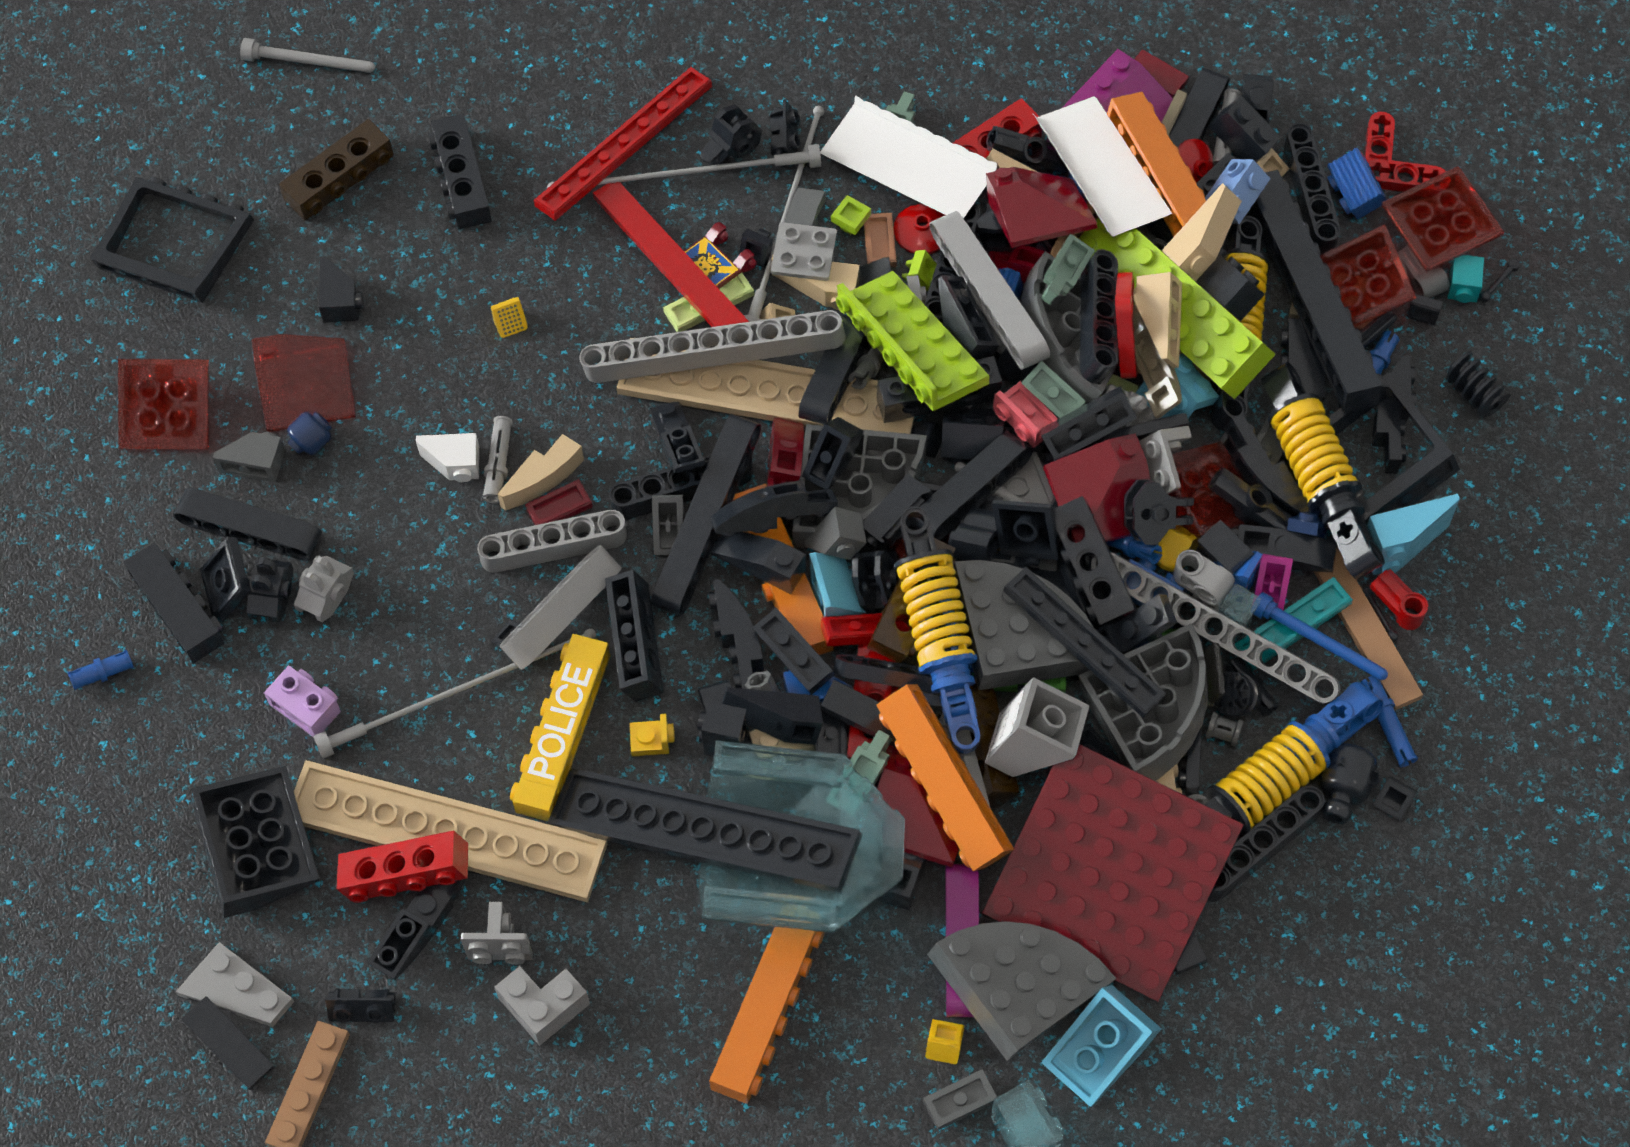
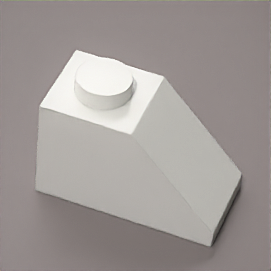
[416,433,479,482]

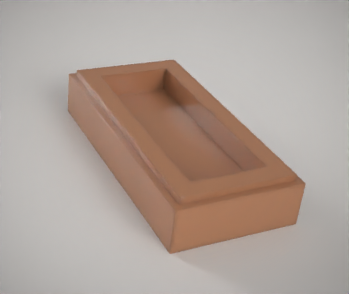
[864,213,897,267]

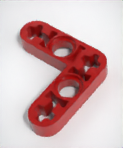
[1365,112,1448,195]
[1115,272,1137,379]

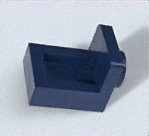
[1287,512,1327,538]

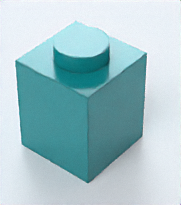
[1447,254,1484,303]

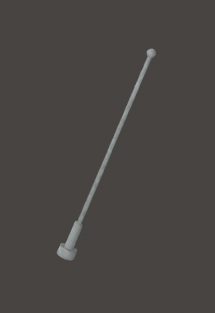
[744,106,824,322]
[547,144,821,188]
[313,629,596,759]

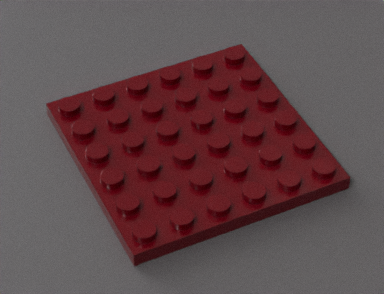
[982,744,1244,1001]

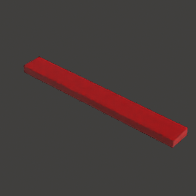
[534,67,712,221]
[593,182,749,327]

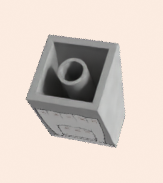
[985,677,1090,777]

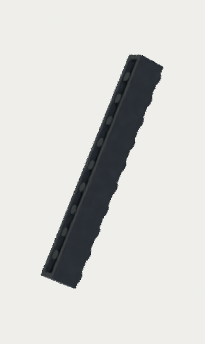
[1249,170,1384,412]

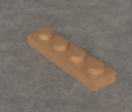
[265,1021,350,1147]

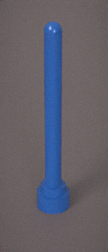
[1250,592,1388,680]

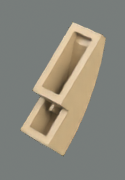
[498,434,584,511]

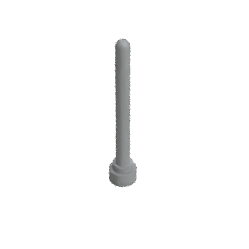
[240,38,375,73]

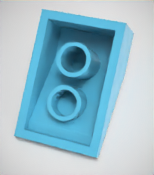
[1367,494,1460,575]
[1041,985,1162,1107]

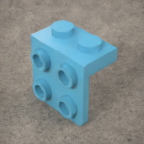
[1136,353,1219,419]

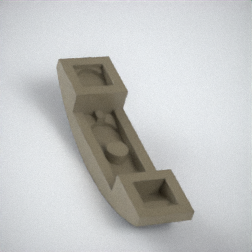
[1133,305,1182,419]

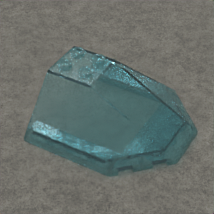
[698,740,905,933]

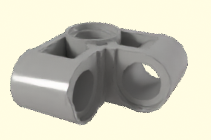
[1173,550,1235,618]

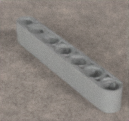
[929,211,1050,370]

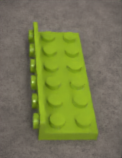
[836,271,989,411]

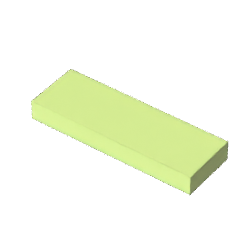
[663,273,754,332]

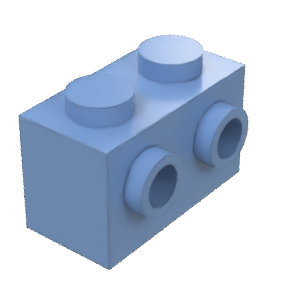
[1205,159,1270,224]

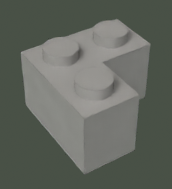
[494,966,590,1046]

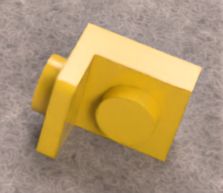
[630,714,675,756]

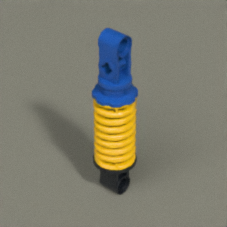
[894,506,980,754]
[1205,682,1384,837]

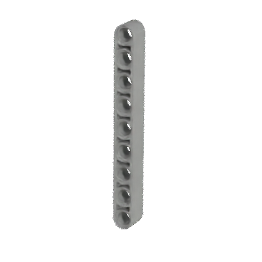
[579,310,846,383]
[1091,552,1341,703]

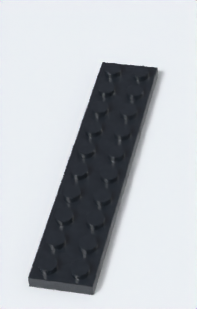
[547,768,863,894]

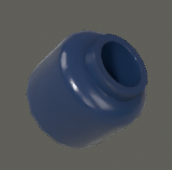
[287,411,332,455]

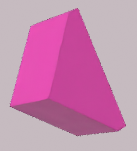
[1252,554,1293,610]

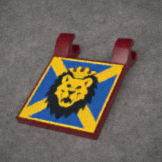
[684,222,757,289]

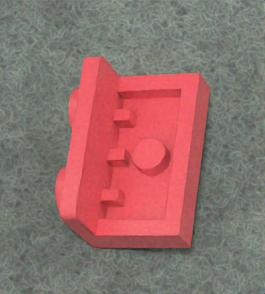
[993,381,1058,448]

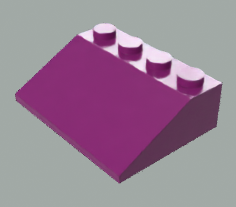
[1047,49,1173,143]

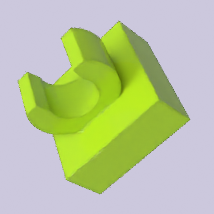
[831,195,871,235]
[901,250,937,291]

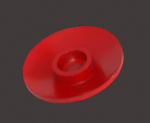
[1177,139,1214,183]
[893,204,946,254]

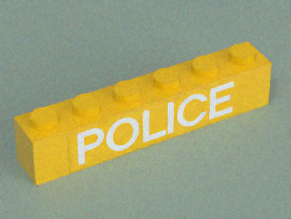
[510,634,611,821]

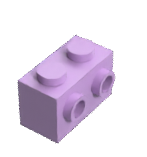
[264,665,341,737]

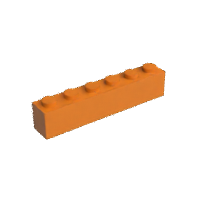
[1107,92,1206,236]
[733,483,833,655]
[876,684,1015,871]
[709,904,825,1104]

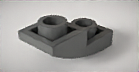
[784,188,826,226]

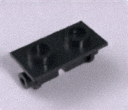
[770,99,801,156]
[325,988,396,1023]

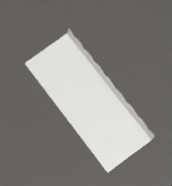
[820,95,997,219]
[1033,96,1172,237]

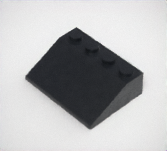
[191,766,319,918]

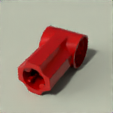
[1370,569,1428,630]

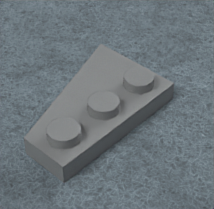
[176,942,294,1027]

